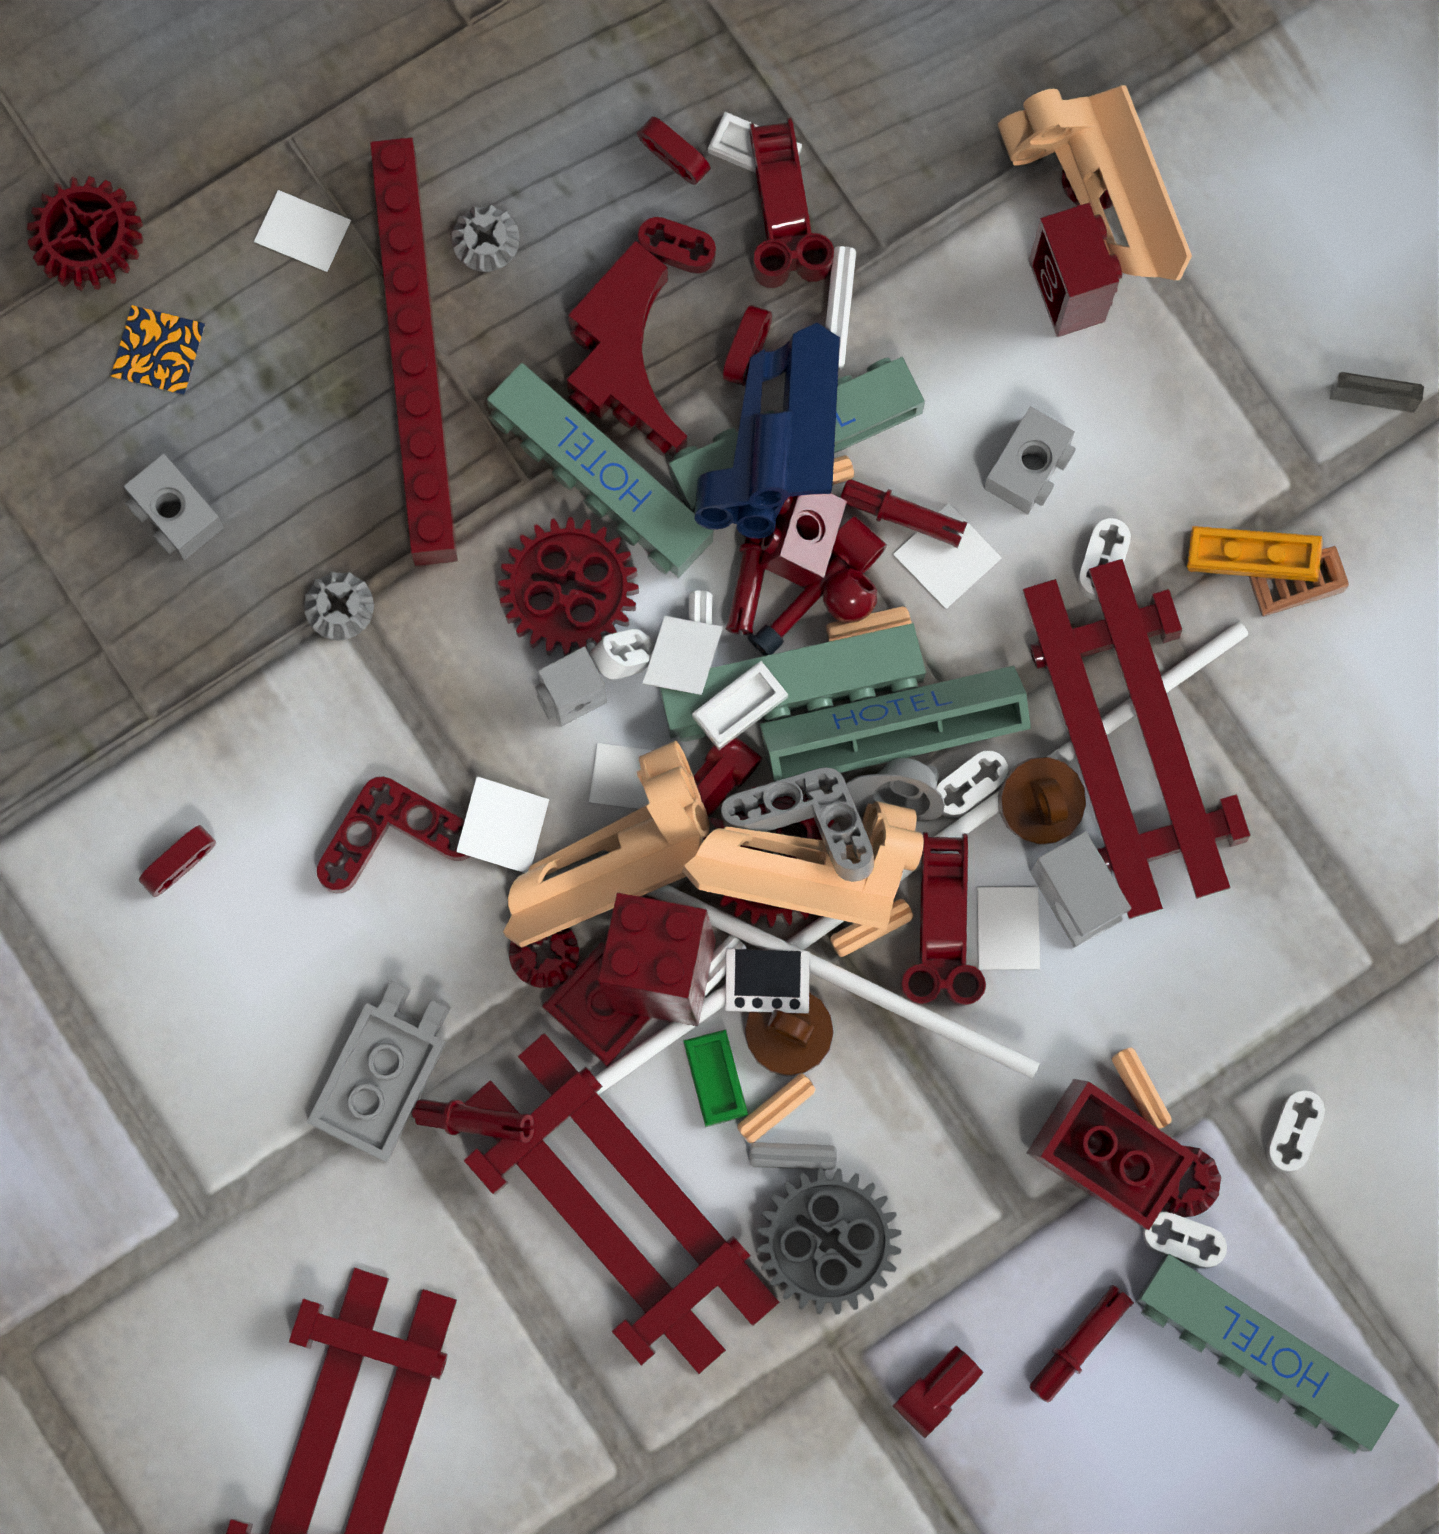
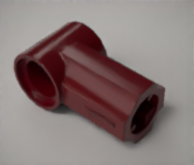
[693,737,763,818]
[892,1345,984,1439]

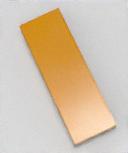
[1187,526,1323,582]

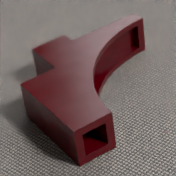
[567,241,687,457]

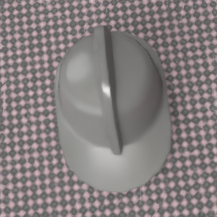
[846,758,945,822]

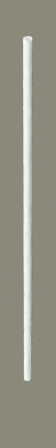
[594,621,1248,1095]

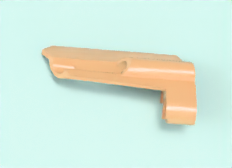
[998,85,1192,280]
[503,741,709,948]
[682,801,923,930]

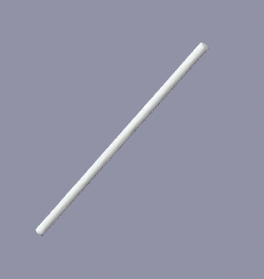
[602,854,1040,1079]

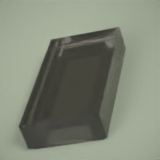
[1330,372,1424,413]

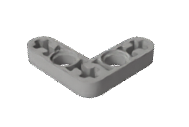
[721,767,874,882]

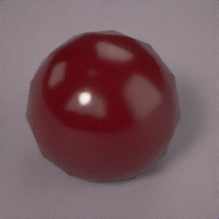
[823,568,877,623]

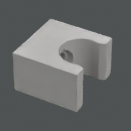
[1030,831,1131,948]

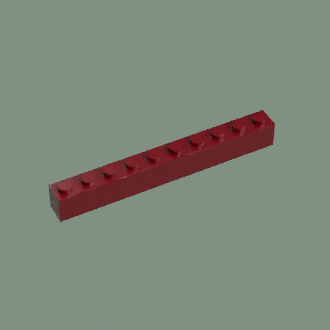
[370,137,458,566]

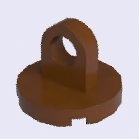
[998,757,1086,844]
[745,992,834,1077]

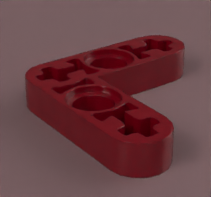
[317,776,471,894]

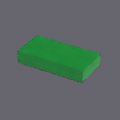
[683,1030,748,1128]

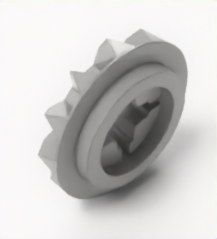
[452,204,520,272]
[304,571,374,640]

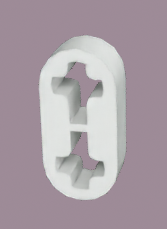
[1078,518,1131,601]
[590,629,655,679]
[936,751,1008,819]
[1266,1090,1325,1173]
[1142,1212,1227,1269]

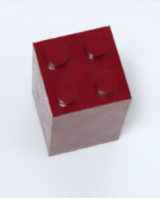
[598,893,716,1026]

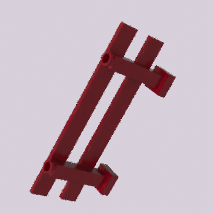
[1022,559,1251,919]
[463,1033,780,1374]
[226,1268,457,1534]

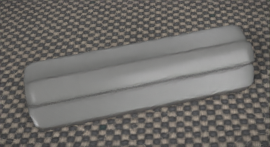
[750,1142,837,1170]

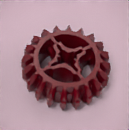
[27,176,144,292]

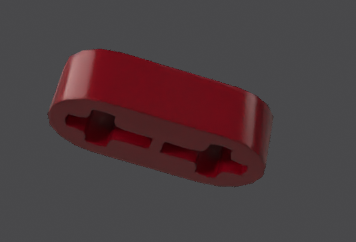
[637,116,711,185]
[638,217,716,274]
[723,305,772,386]
[139,825,216,897]

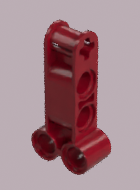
[749,117,834,288]
[899,832,986,1006]

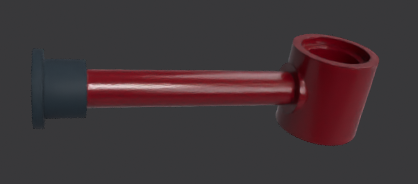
[747,516,887,656]

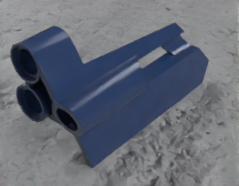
[694,322,840,539]

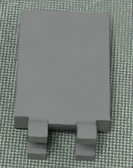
[306,980,450,1162]

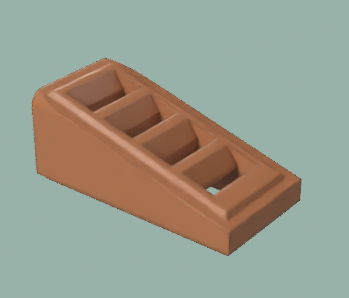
[1249,546,1349,617]

